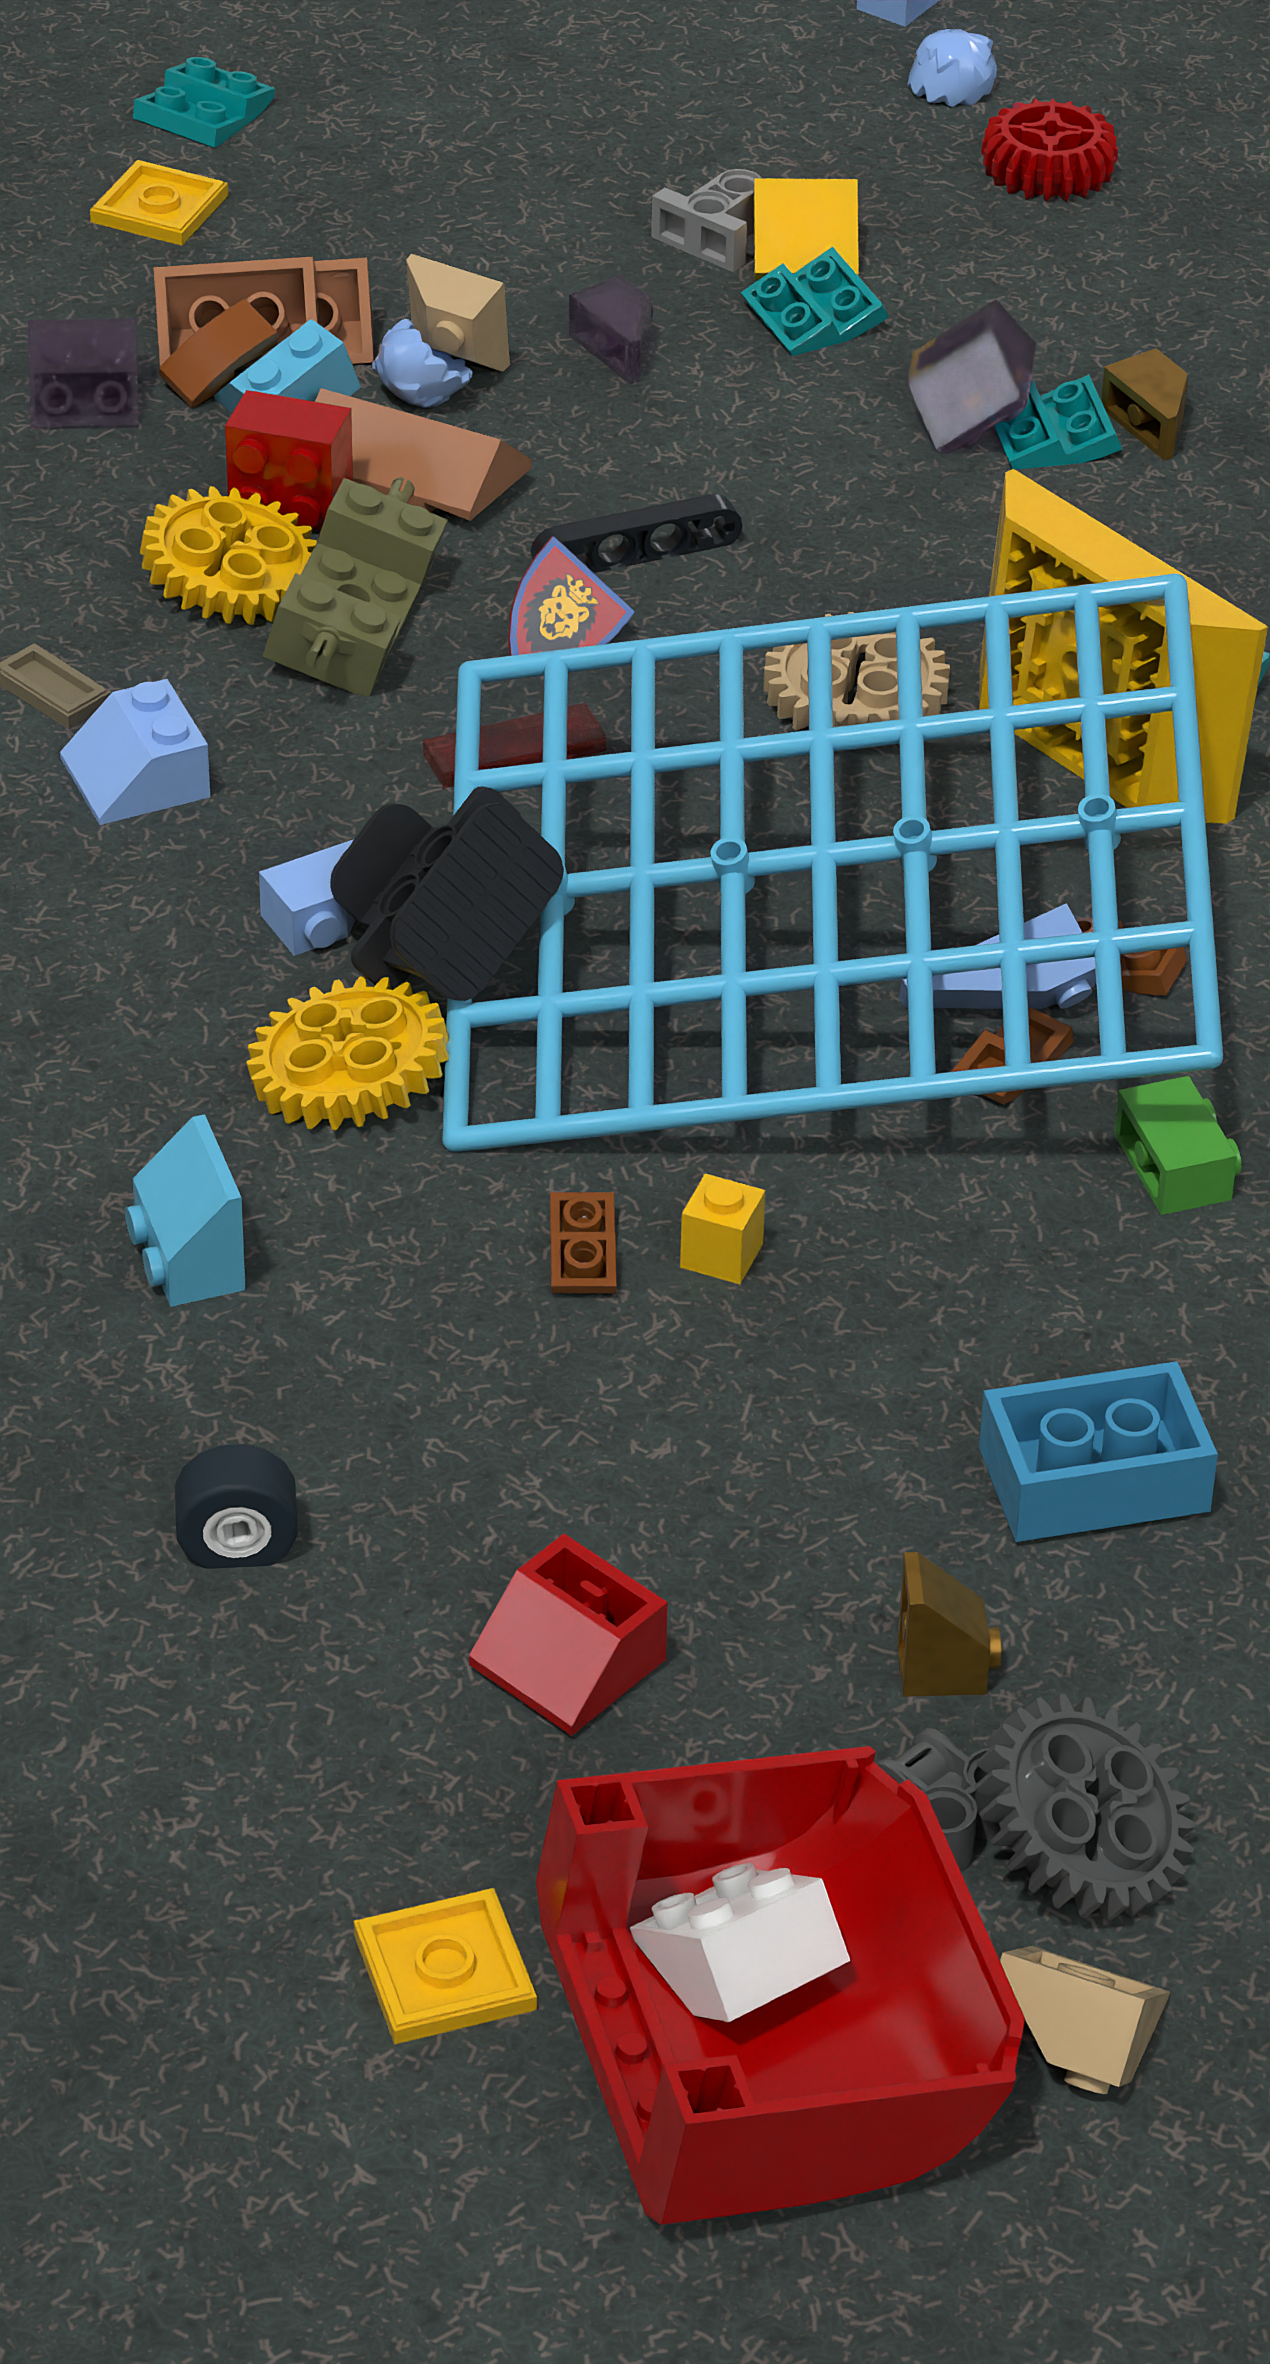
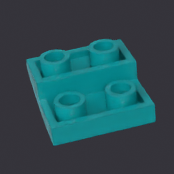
[133,57,275,148]
[740,247,889,356]
[984,374,1122,470]

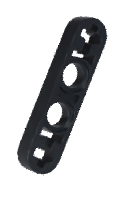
[530,494,743,573]

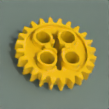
[140,486,317,625]
[246,976,449,1130]

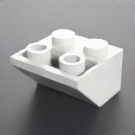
[630,1863,850,2022]

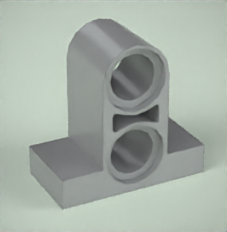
[651,169,761,272]

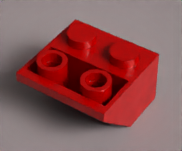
[469,1533,668,1736]

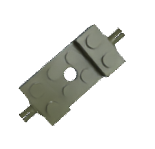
[263,477,448,696]

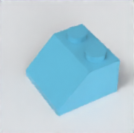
[214,319,361,413]
[125,1114,245,1307]

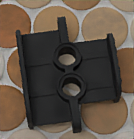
[330,786,564,1001]

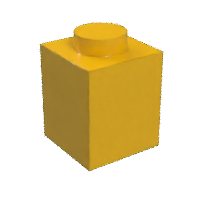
[680,1173,765,1284]

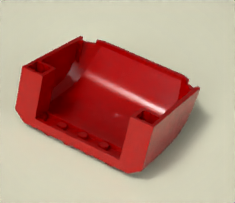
[536,1746,1025,2225]

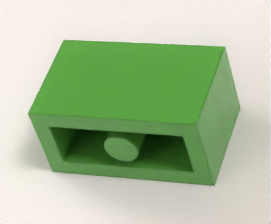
[1114,1076,1241,1215]

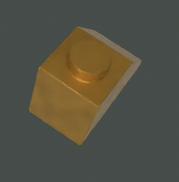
[1101,348,1188,461]
[897,1552,1001,1697]

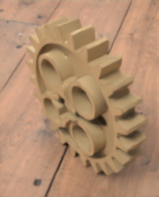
[763,612,950,730]

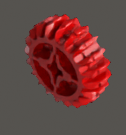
[981,98,1118,203]

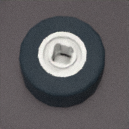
[174,1444,298,1569]

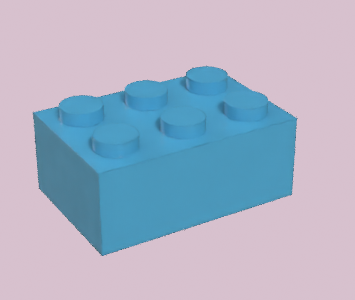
[979,1361,1218,1542]

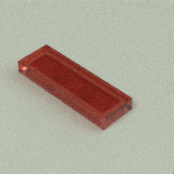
[423,703,606,789]

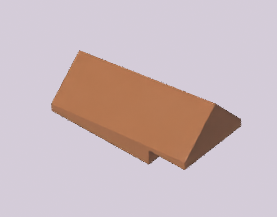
[154,257,374,370]
[315,388,532,521]

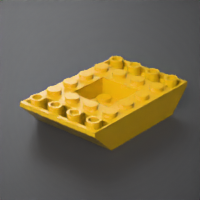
[979,469,1268,824]

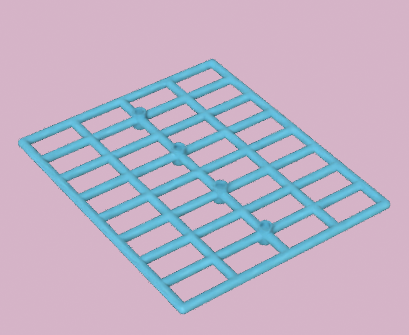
[442,574,1223,1152]

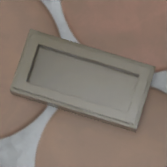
[0,643,111,729]

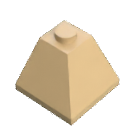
[406,254,510,372]
[1000,1946,1170,2094]

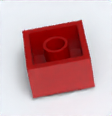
[225,390,353,531]

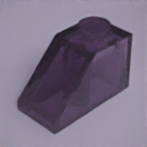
[569,275,653,385]

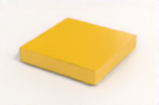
[90,160,228,246]
[754,178,859,280]
[353,1888,537,2045]

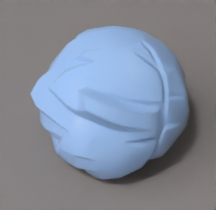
[908,29,997,107]
[372,319,473,408]

